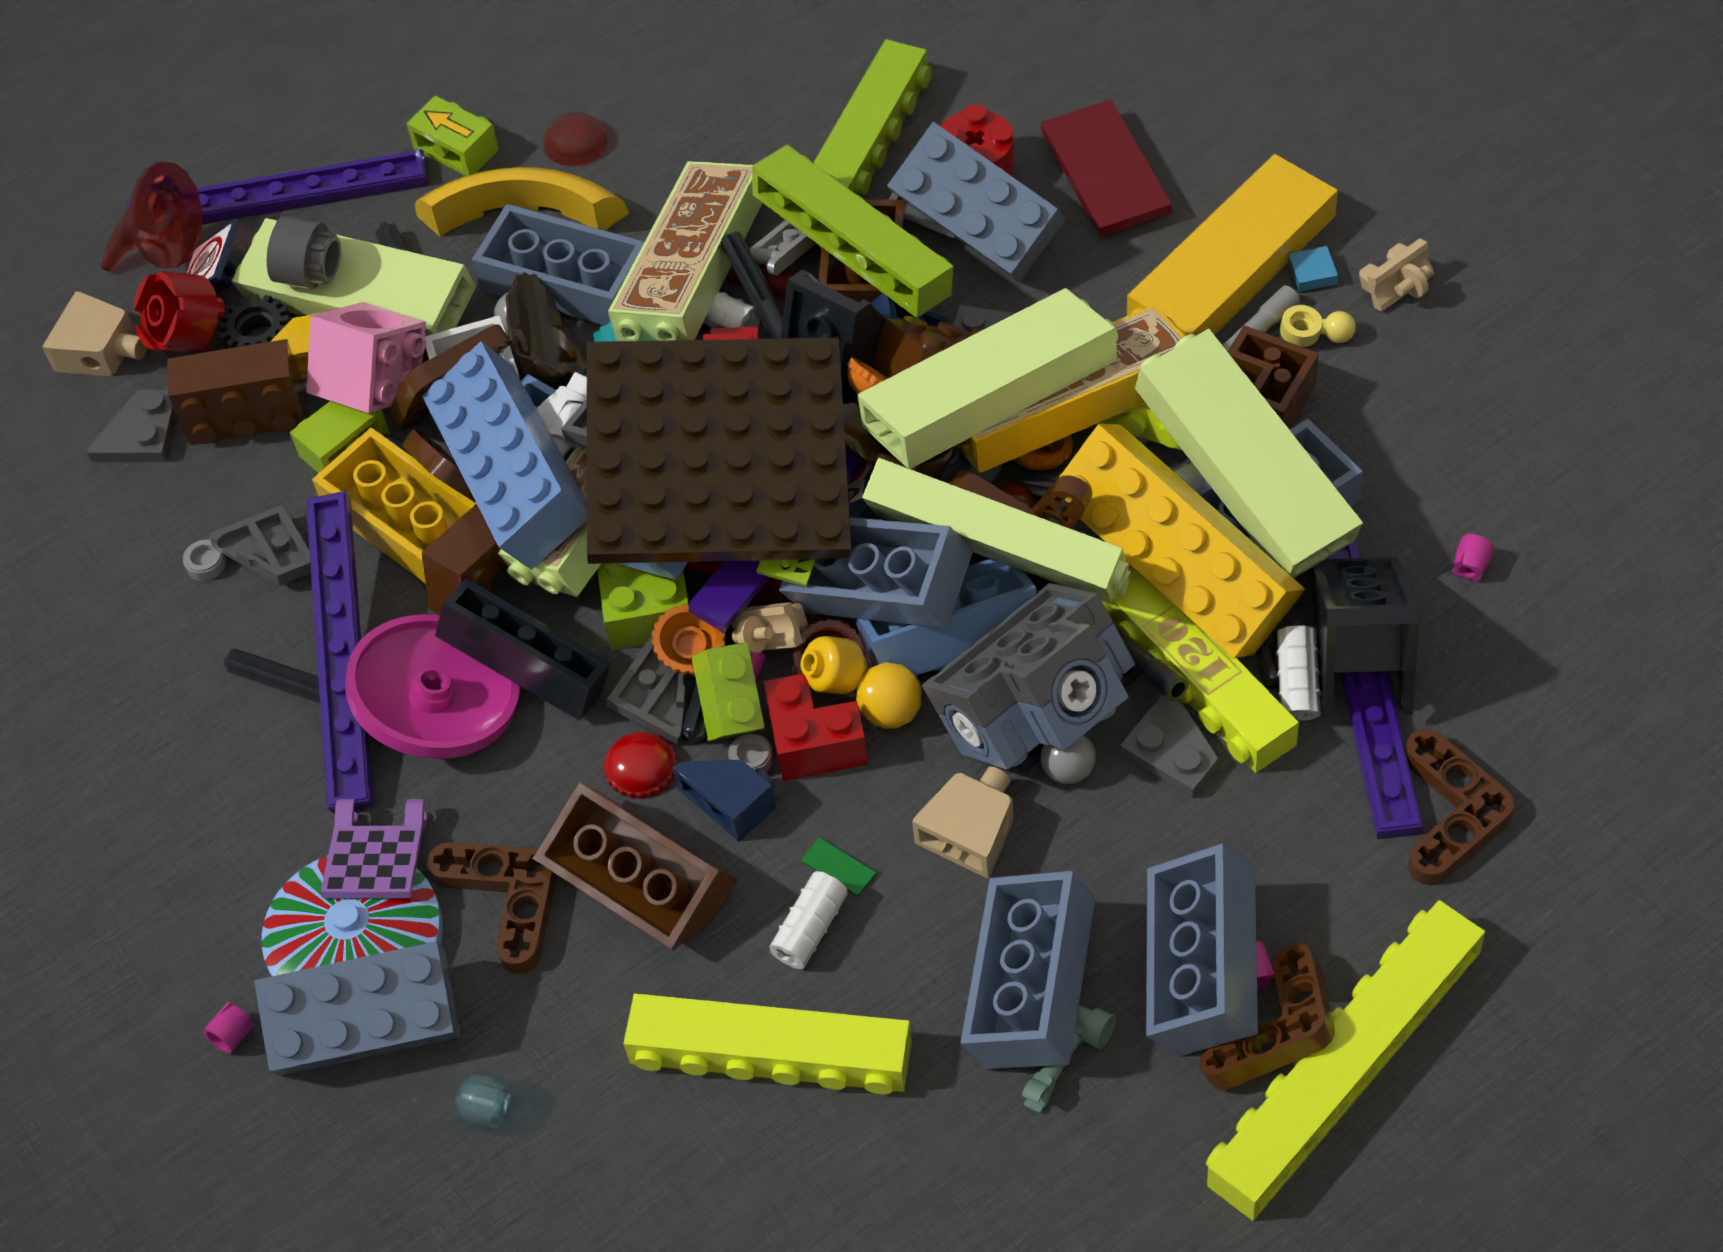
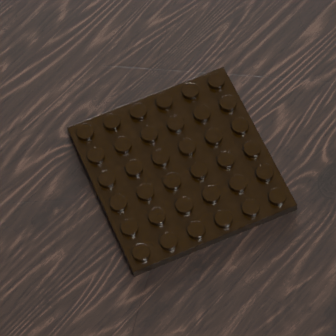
[586,338,851,564]

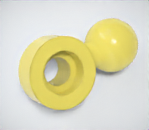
[1280,305,1356,347]

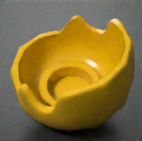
[856,662,922,729]

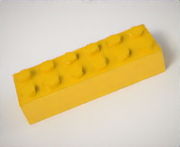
[1060,424,1305,658]

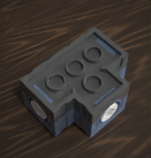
[922,583,1135,770]

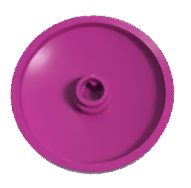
[345,614,520,759]

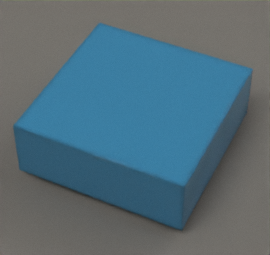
[1288,246,1338,292]

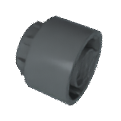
[266,215,341,290]

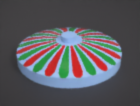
[262,856,443,976]

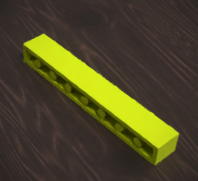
[1206,900,1485,1221]

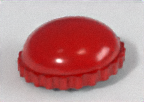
[603,731,678,800]

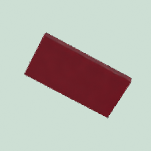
[1040,99,1172,237]

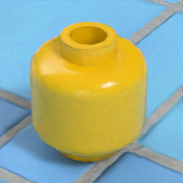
[801,636,867,695]

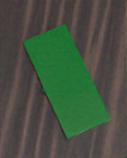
[801,837,877,897]

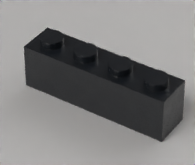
[435,578,611,721]

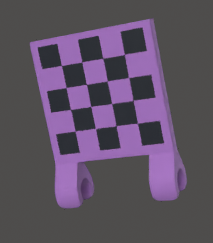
[320,799,428,898]

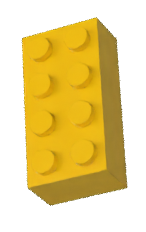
[312,428,477,584]

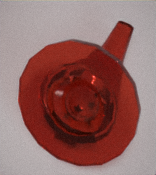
[100,161,202,272]

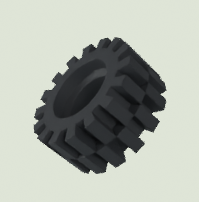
[219,294,291,349]

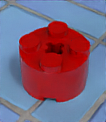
[940,104,1015,177]
[134,272,225,353]

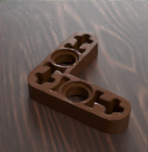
[389,324,511,430]
[402,429,476,503]
[948,470,1093,529]
[1405,729,1514,886]
[427,842,556,974]
[1200,943,1335,1090]

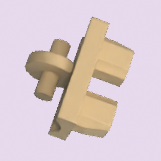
[1359,238,1434,311]
[731,602,808,654]

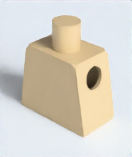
[42,291,147,376]
[912,766,1014,879]

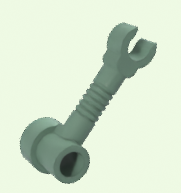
[1022,1004,1116,1113]

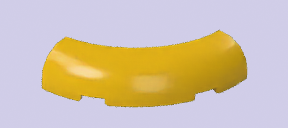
[415,167,629,237]

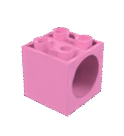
[306,302,426,413]

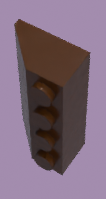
[533,782,738,950]

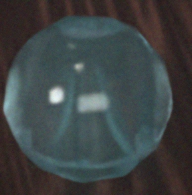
[454,1071,512,1131]

